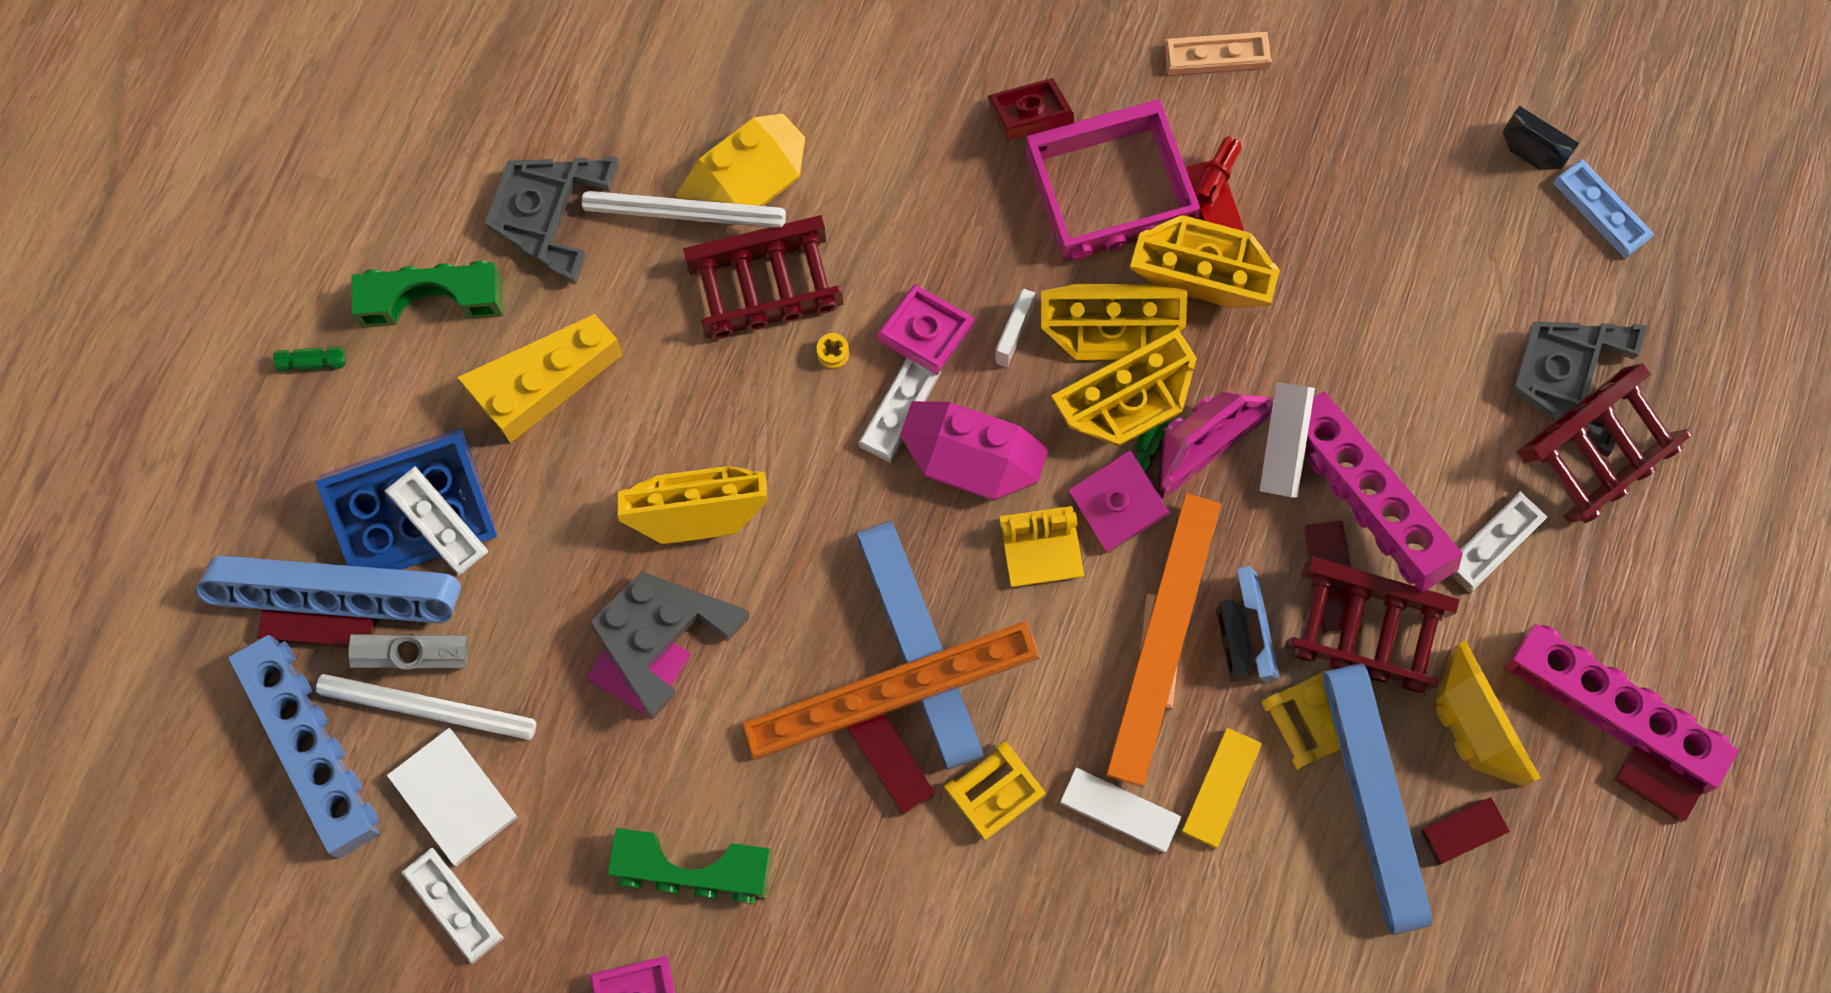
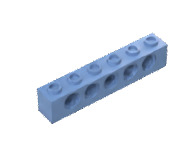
[228,635,380,858]

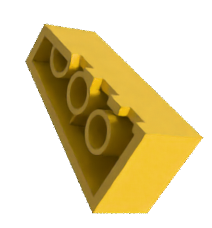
[457,314,623,444]

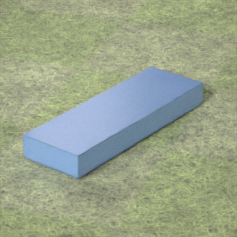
[1553,159,1655,259]
[1237,566,1280,683]

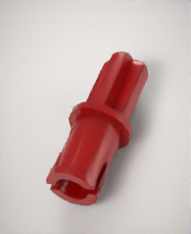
[1194,136,1242,205]

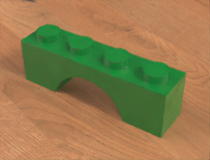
[351,261,503,328]
[607,828,772,905]

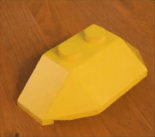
[675,114,805,222]
[1130,215,1280,308]
[1041,284,1187,360]
[1051,329,1197,446]
[618,466,768,544]
[1435,640,1541,787]

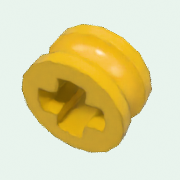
[817,333,849,369]

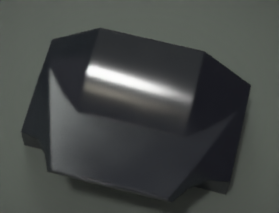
[1503,105,1579,170]
[1216,600,1265,682]

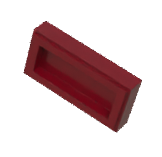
[1614,746,1704,823]
[1420,797,1510,865]

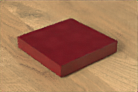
[988,78,1075,141]

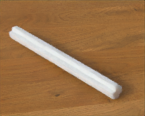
[582,191,786,228]
[316,674,537,740]

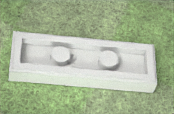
[858,358,941,463]
[1260,382,1315,498]
[385,466,488,576]
[1451,492,1547,593]
[1060,768,1181,853]
[401,847,504,964]

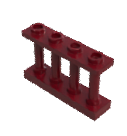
[683,215,843,339]
[1517,363,1692,523]
[1284,557,1460,693]

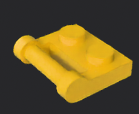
[1261,673,1340,770]
[943,741,1046,842]

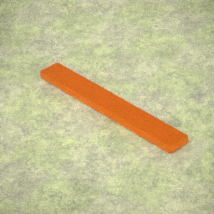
[1106,493,1222,788]
[742,621,1040,760]

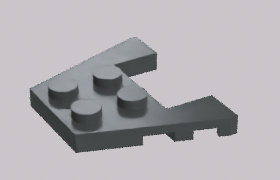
[484,157,620,284]
[1511,322,1647,457]
[591,571,749,720]

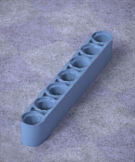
[856,520,984,770]
[196,556,461,623]
[1323,663,1432,935]

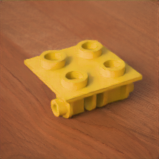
[1000,506,1084,588]

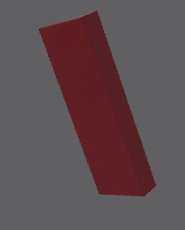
[1304,521,1363,635]
[257,609,377,648]
[847,714,935,816]

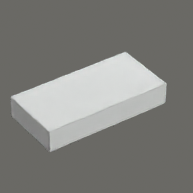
[995,289,1035,368]

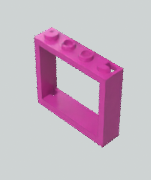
[1025,99,1201,261]

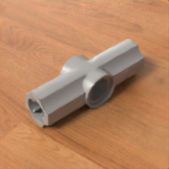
[349,633,468,670]

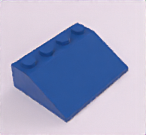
[315,428,498,570]

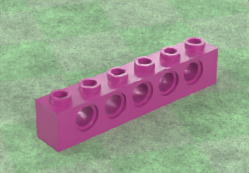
[1305,391,1463,593]
[1504,623,1739,794]

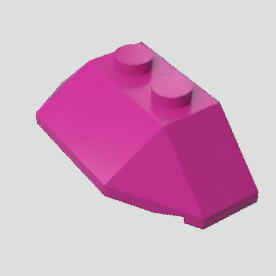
[1158,392,1274,500]
[900,401,1049,501]

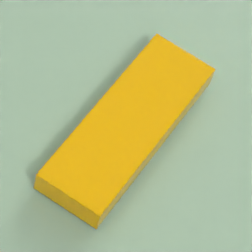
[1181,728,1262,849]

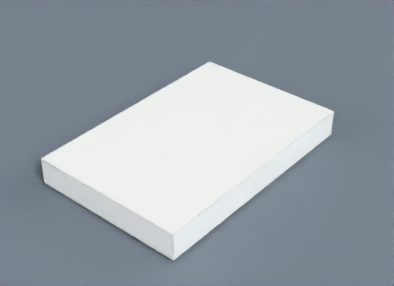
[387,728,518,866]

